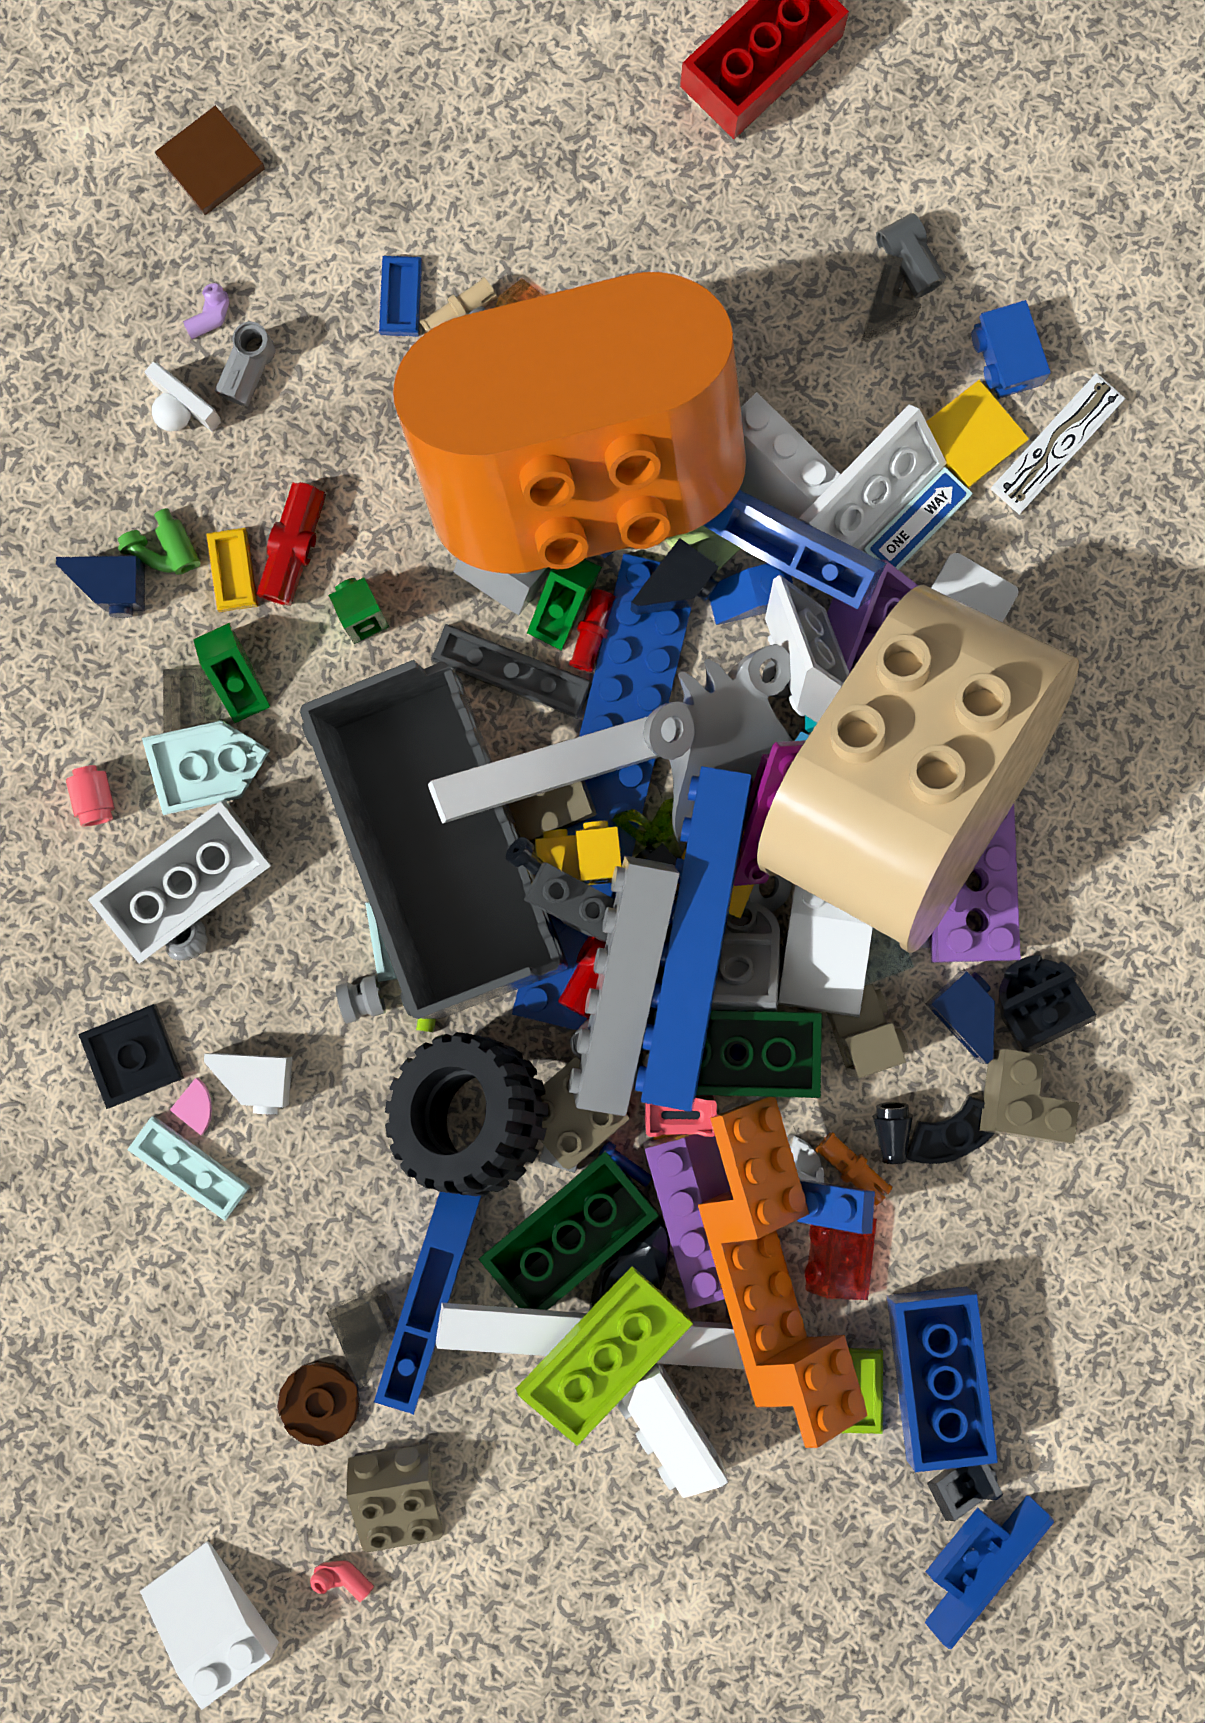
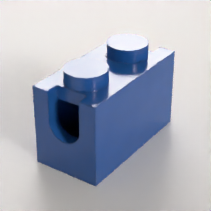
[971,300,1051,399]

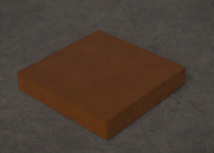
[155,105,265,215]

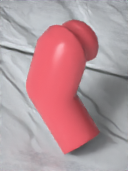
[310,1560,374,1602]

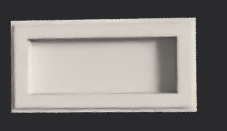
[144,362,221,432]

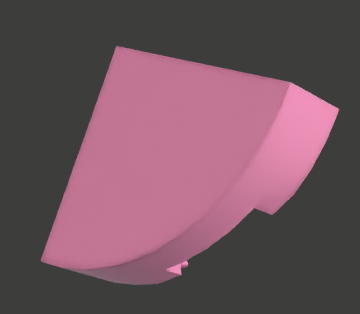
[170,1078,212,1135]

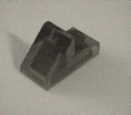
[861,254,922,343]

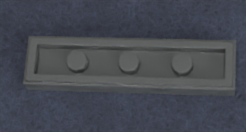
[431,624,592,719]

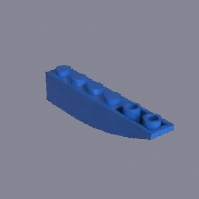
[704,490,887,609]
[374,1192,481,1415]

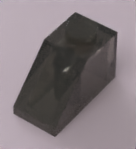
[326,1286,395,1389]

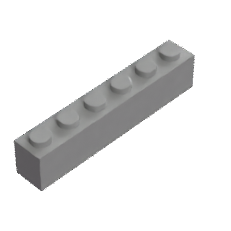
[568,855,680,1116]

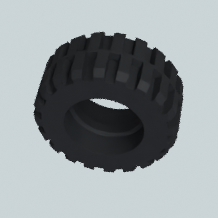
[385,1032,548,1196]

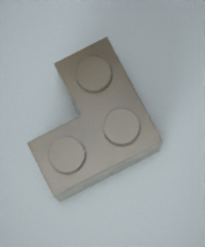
[826,983,908,1078]
[980,1049,1079,1144]

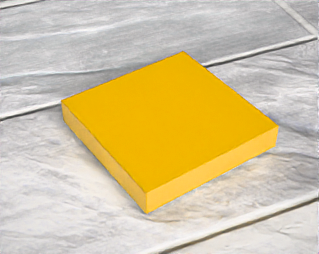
[926,379,1029,489]

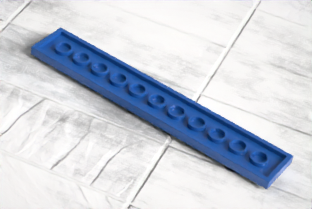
[512,553,691,1030]

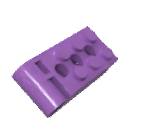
[930,804,1021,963]

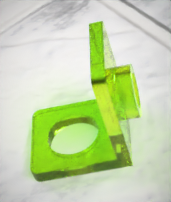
[612,798,674,846]

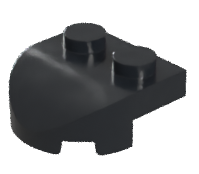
[998,955,1097,1053]

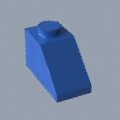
[709,563,794,625]

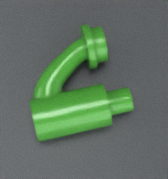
[118,508,201,575]

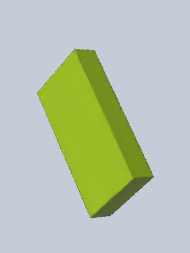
[842,1348,883,1434]

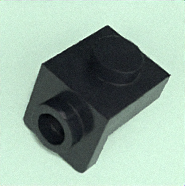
[927,1464,1003,1522]

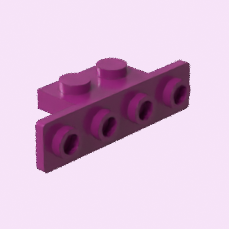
[734,740,806,886]

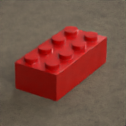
[680,0,849,139]

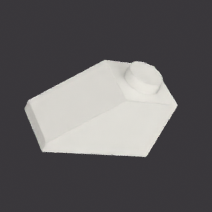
[204,1053,292,1114]

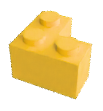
[535,821,622,885]

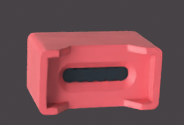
[645,1095,717,1137]

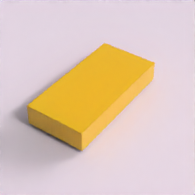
[206,528,258,613]

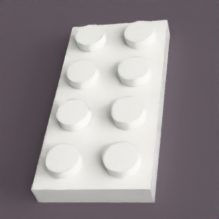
[799,404,947,551]

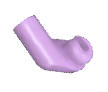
[183,283,229,339]

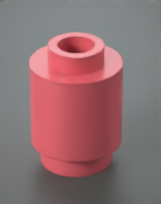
[66,765,115,827]

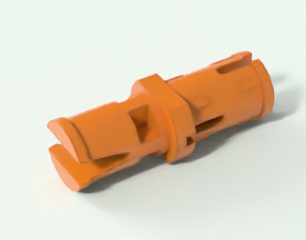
[815,1132,893,1206]

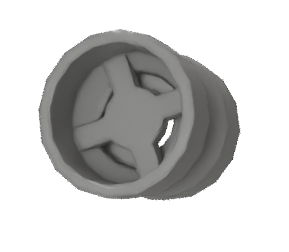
[336,975,386,1024]

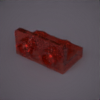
[805,1218,877,1300]

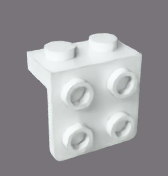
[931,553,1018,622]

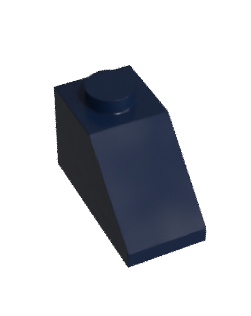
[56,556,145,618]
[925,971,995,1064]

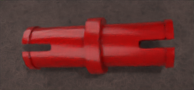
[569,589,616,672]

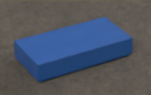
[379,256,422,337]

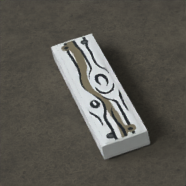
[990,373,1125,515]

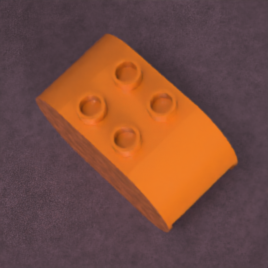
[393,272,746,574]

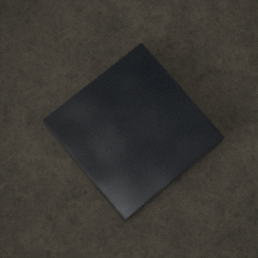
[78,1004,185,1109]

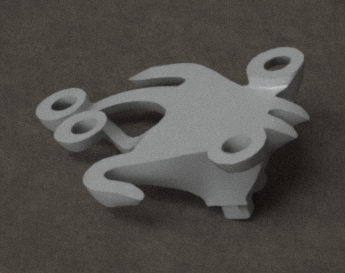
[643,644,811,912]

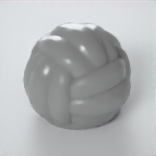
[165,920,208,961]

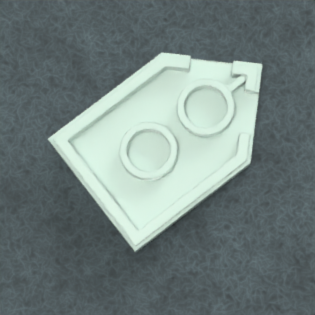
[142,720,270,815]

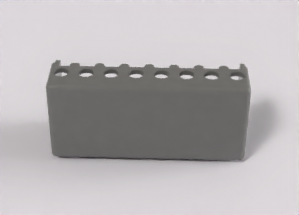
[300,660,568,1019]

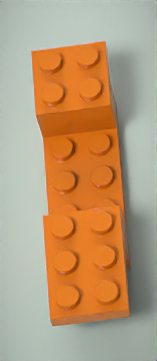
[698,1097,868,1448]

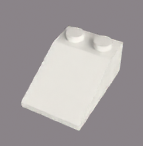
[778,885,873,1017]
[140,1541,279,1710]

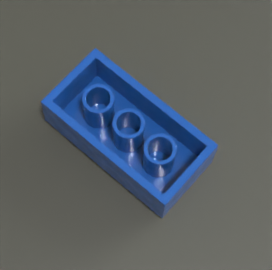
[886,1286,998,1473]

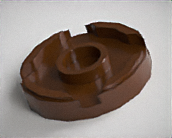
[277,1361,360,1446]

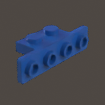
[925,1496,1054,1649]

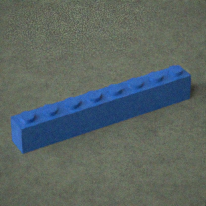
[635,766,752,1112]

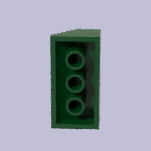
[478,1151,659,1310]

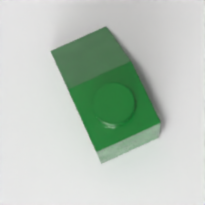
[527,559,602,651]
[328,577,389,644]
[193,623,271,723]

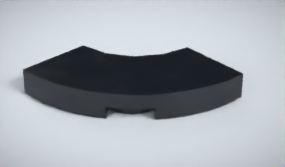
[907,1095,994,1164]

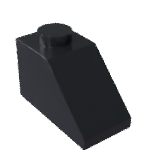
[631,538,719,615]

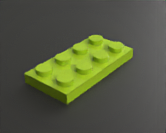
[515,1266,693,1446]

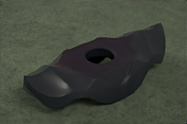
[589,1222,670,1311]

